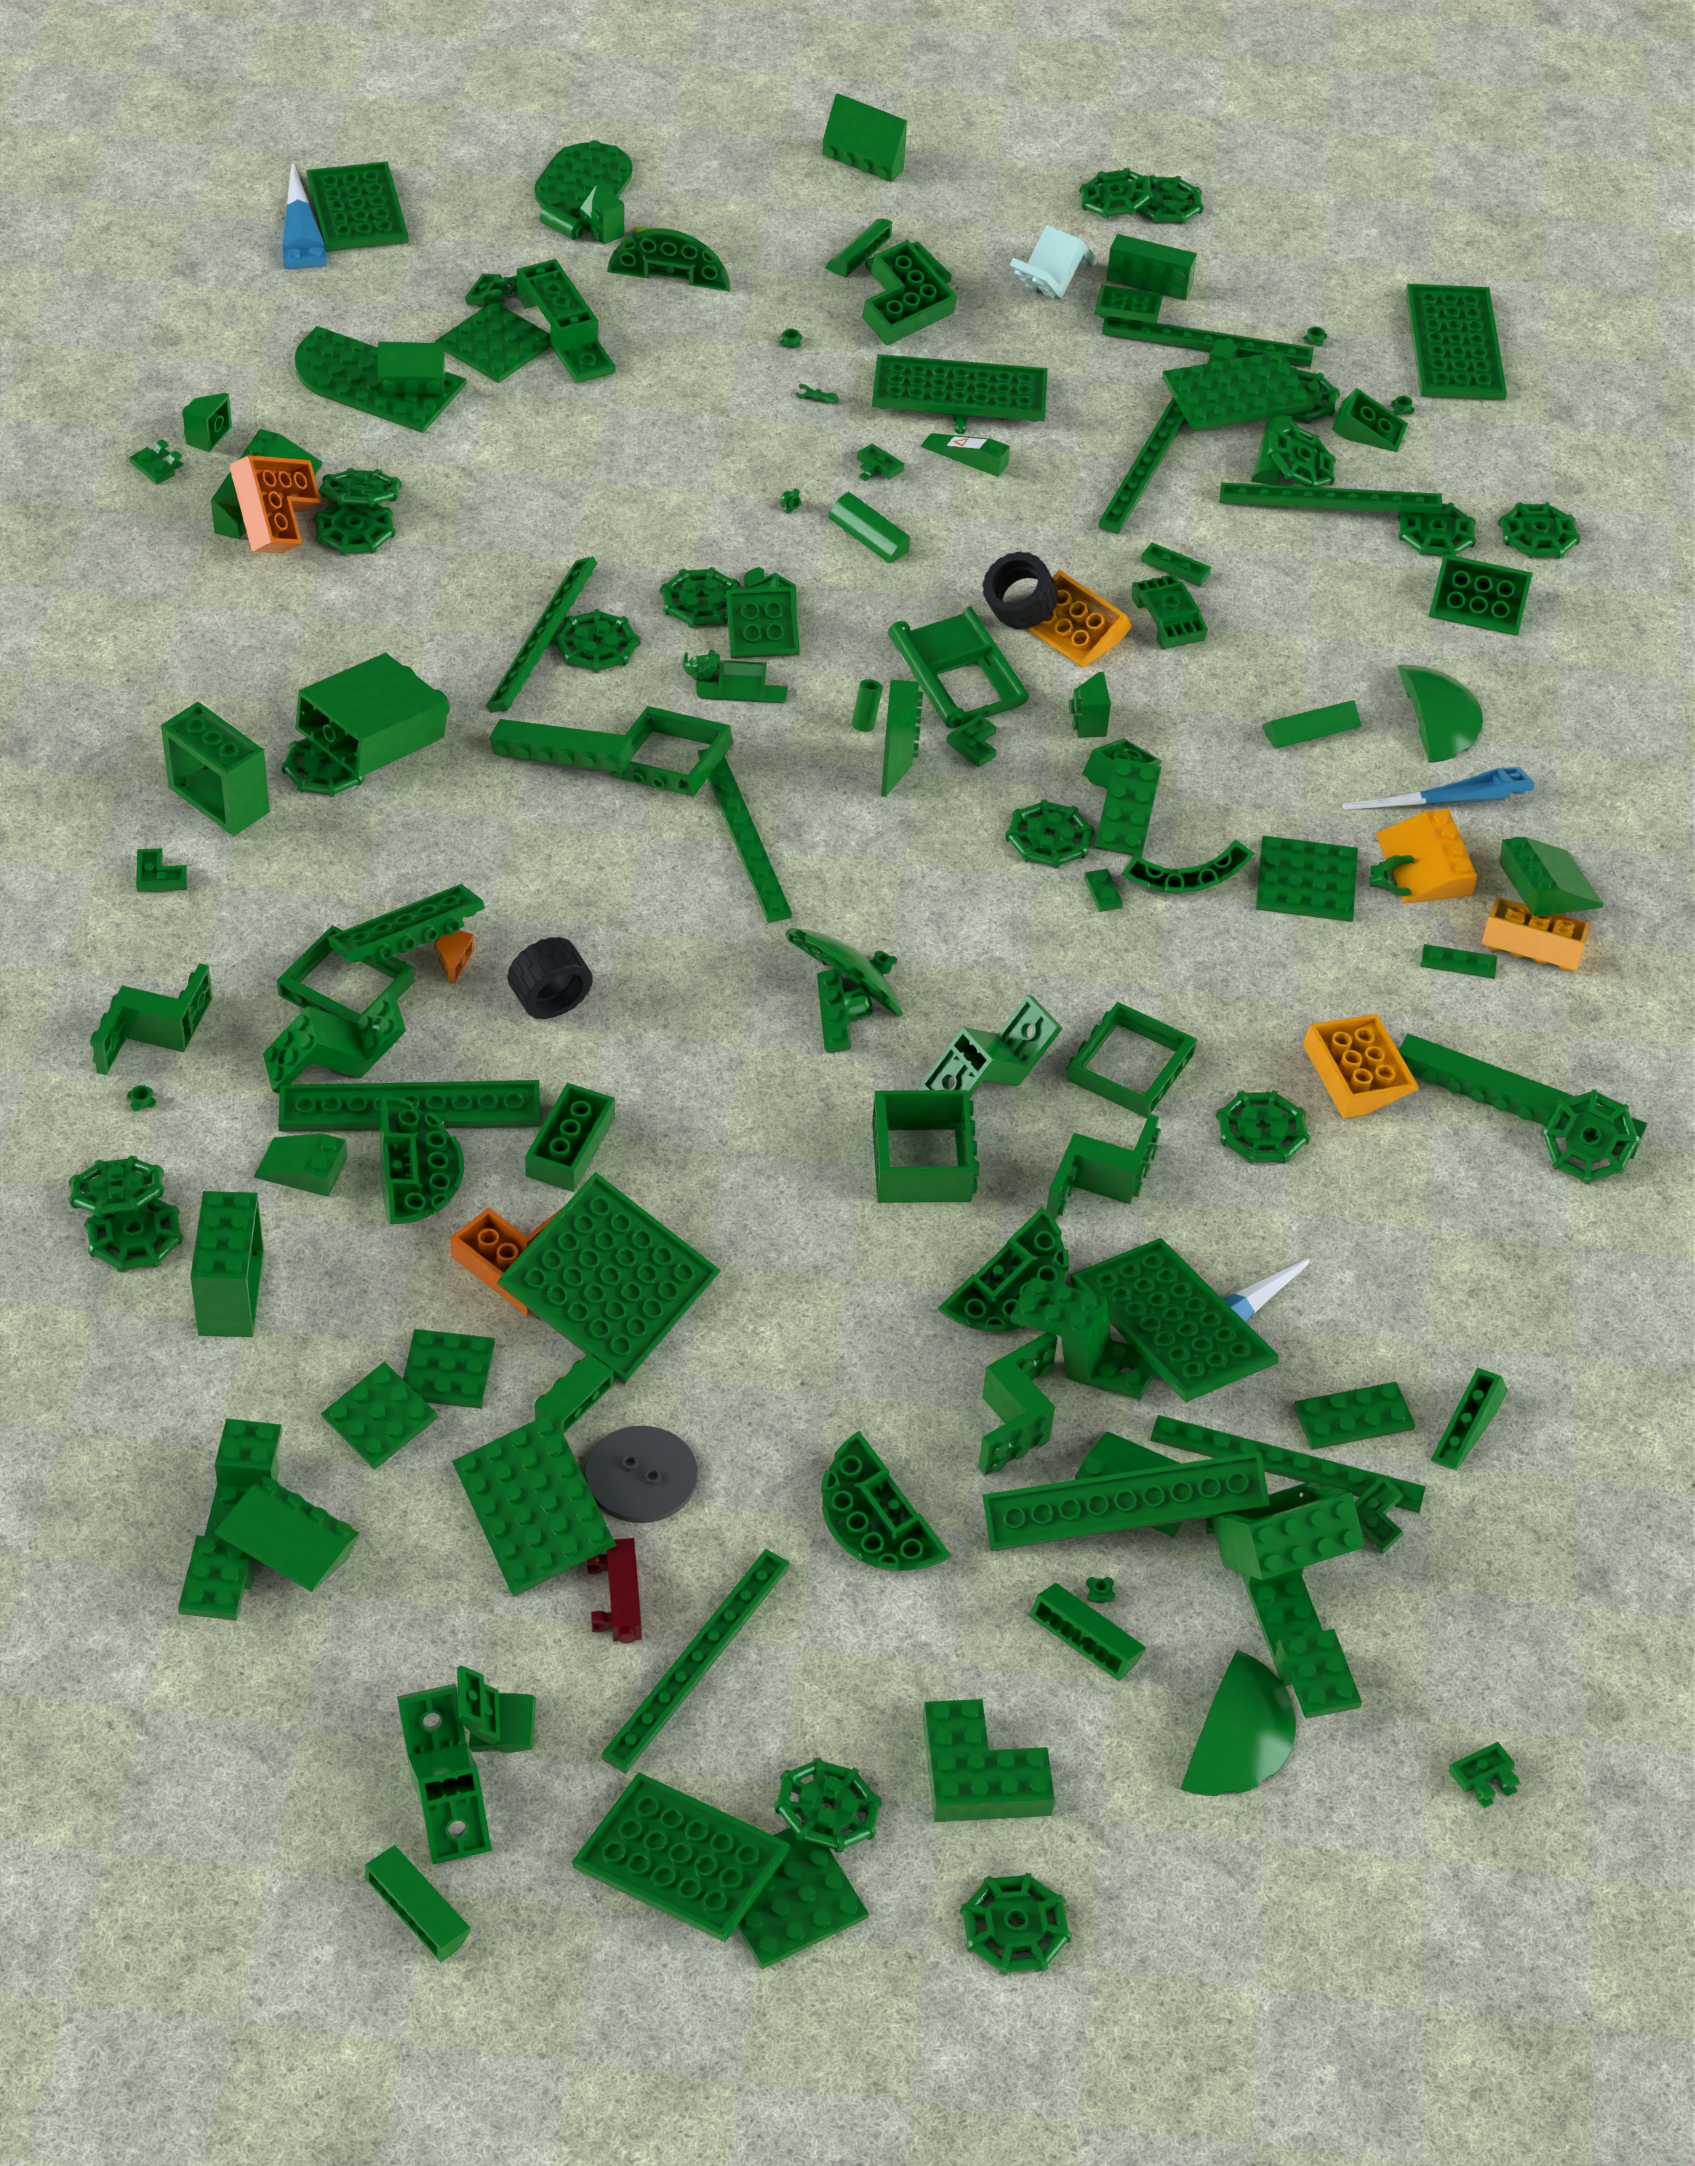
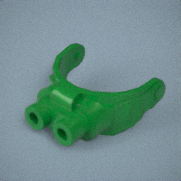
[1369,855,1414,896]

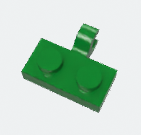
[857,444,905,481]

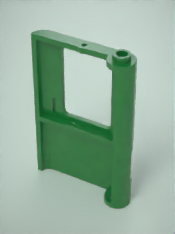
[888,606,1029,728]

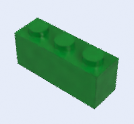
[534,1353,614,1434]

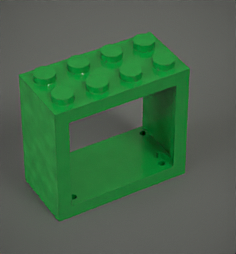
[161,701,270,836]
[872,1090,979,1203]
[190,1191,264,1337]
[1211,1481,1365,1580]

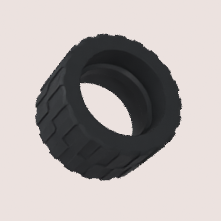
[982,551,1058,629]
[507,937,593,1019]

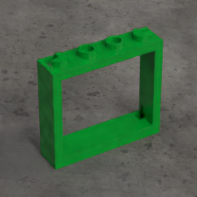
[609,706,733,797]
[277,925,414,1023]
[1066,1002,1197,1118]

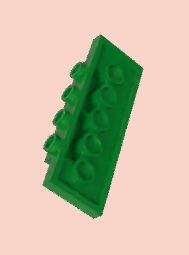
[327,884,485,963]

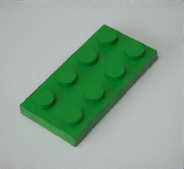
[1095,757,1162,857]
[1293,1382,1415,1450]

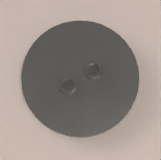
[586,1426,697,1523]

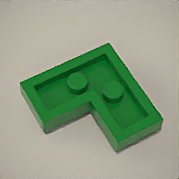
[946,715,996,767]
[136,848,187,892]
[1355,1475,1404,1553]

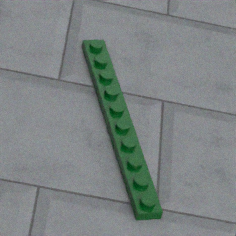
[1102,317,1314,367]
[1098,398,1186,534]
[1219,482,1442,514]
[486,556,598,713]
[698,749,792,923]
[1150,1415,1426,1513]
[602,1549,789,1774]

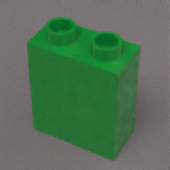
[295,652,450,778]

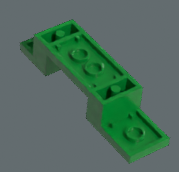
[509,259,616,383]
[178,1418,283,1621]
[1241,1513,1362,1719]

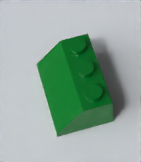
[378,342,446,394]

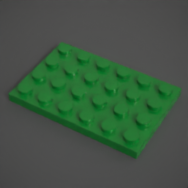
[306,161,409,251]
[1162,351,1314,431]
[452,1411,617,1597]
[572,1772,790,1942]

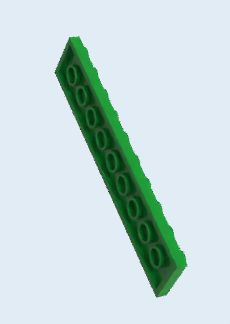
[278,1080,540,1131]
[982,1451,1270,1551]

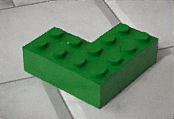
[862,240,957,346]
[922,1699,1055,1822]

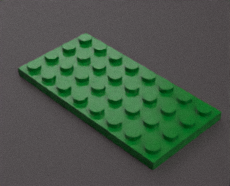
[1406,284,1507,400]
[872,354,1048,422]
[1071,1238,1278,1403]

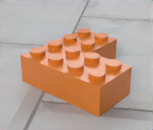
[229,455,321,553]
[450,1206,564,1316]

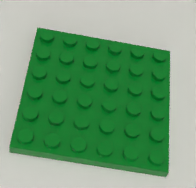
[497,1172,721,1385]

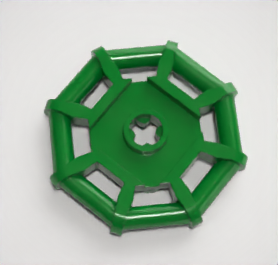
[1079,168,1153,219]
[1134,175,1204,224]
[1287,367,1340,424]
[1267,423,1336,487]
[319,468,402,508]
[313,500,396,556]
[1397,502,1477,556]
[1498,502,1581,559]
[660,567,740,628]
[553,609,640,673]
[281,738,364,797]
[1005,799,1095,868]
[1541,1089,1640,1184]
[1216,1090,1310,1164]
[69,1156,164,1218]
[84,1198,184,1272]
[774,1758,882,1853]
[960,1872,1072,1975]

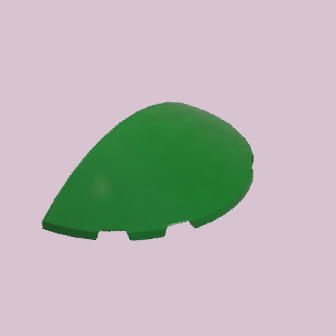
[607,229,730,292]
[1398,665,1483,763]
[785,928,903,1017]
[380,1095,464,1224]
[937,1207,1069,1332]
[821,1431,951,1571]
[1180,1650,1296,1796]

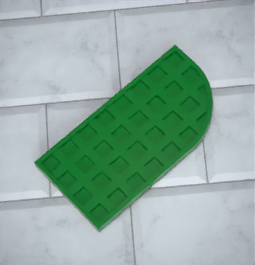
[295,326,467,433]

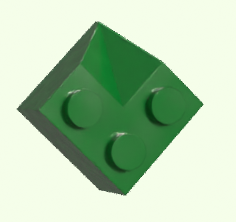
[579,182,624,245]
[182,393,232,452]
[211,472,247,540]
[1069,672,1111,738]

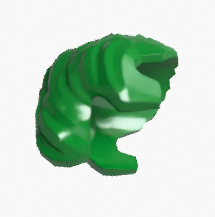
[682,649,720,681]

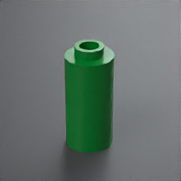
[540,204,585,240]
[851,679,883,732]

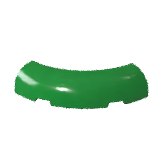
[1120,839,1255,893]

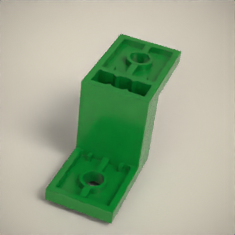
[90,963,213,1075]
[263,991,406,1093]
[919,995,1063,1100]
[1046,1114,1161,1222]
[1010,1277,1156,1400]
[978,1332,1058,1475]
[397,1684,492,1865]

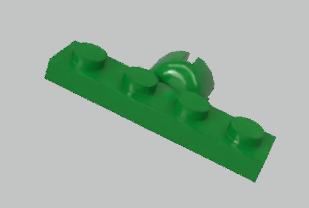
[817,969,873,1053]

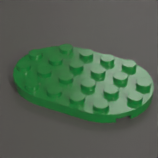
[534,140,633,219]

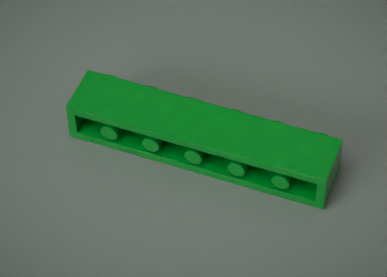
[489,719,634,773]

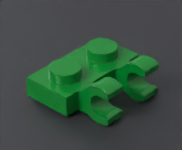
[465,273,515,306]
[129,440,184,485]
[1449,1742,1520,1809]

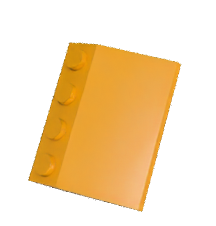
[1027,569,1132,668]
[1376,808,1477,904]
[1481,897,1591,971]
[1303,1014,1419,1119]

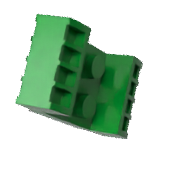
[1132,574,1208,650]

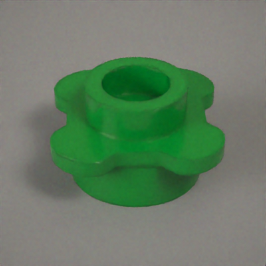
[1303,326,1327,346]
[780,329,802,348]
[1391,396,1415,415]
[780,488,801,514]
[869,951,897,974]
[127,1085,156,1111]
[1086,1577,1115,1603]

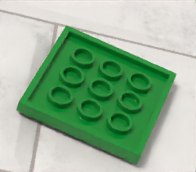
[435,303,551,383]
[1256,835,1358,922]
[737,1821,869,1969]

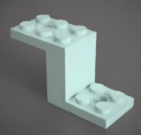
[1010,225,1097,299]

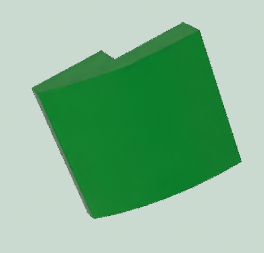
[457,1665,501,1745]
[469,1693,536,1753]

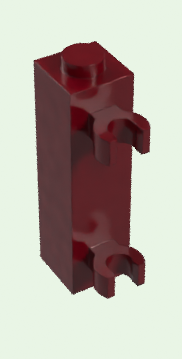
[587,1538,642,1644]

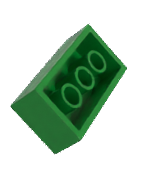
[1106,234,1197,300]
[525,1083,615,1192]

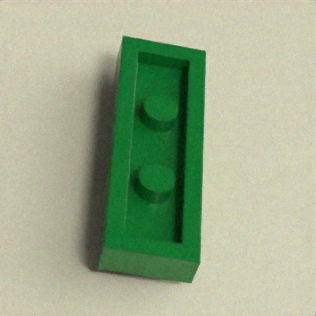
[1141,542,1211,586]
[1421,944,1497,979]

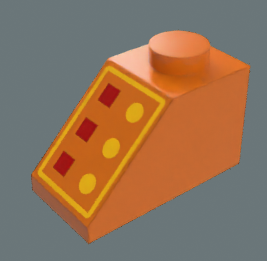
[434,930,474,984]

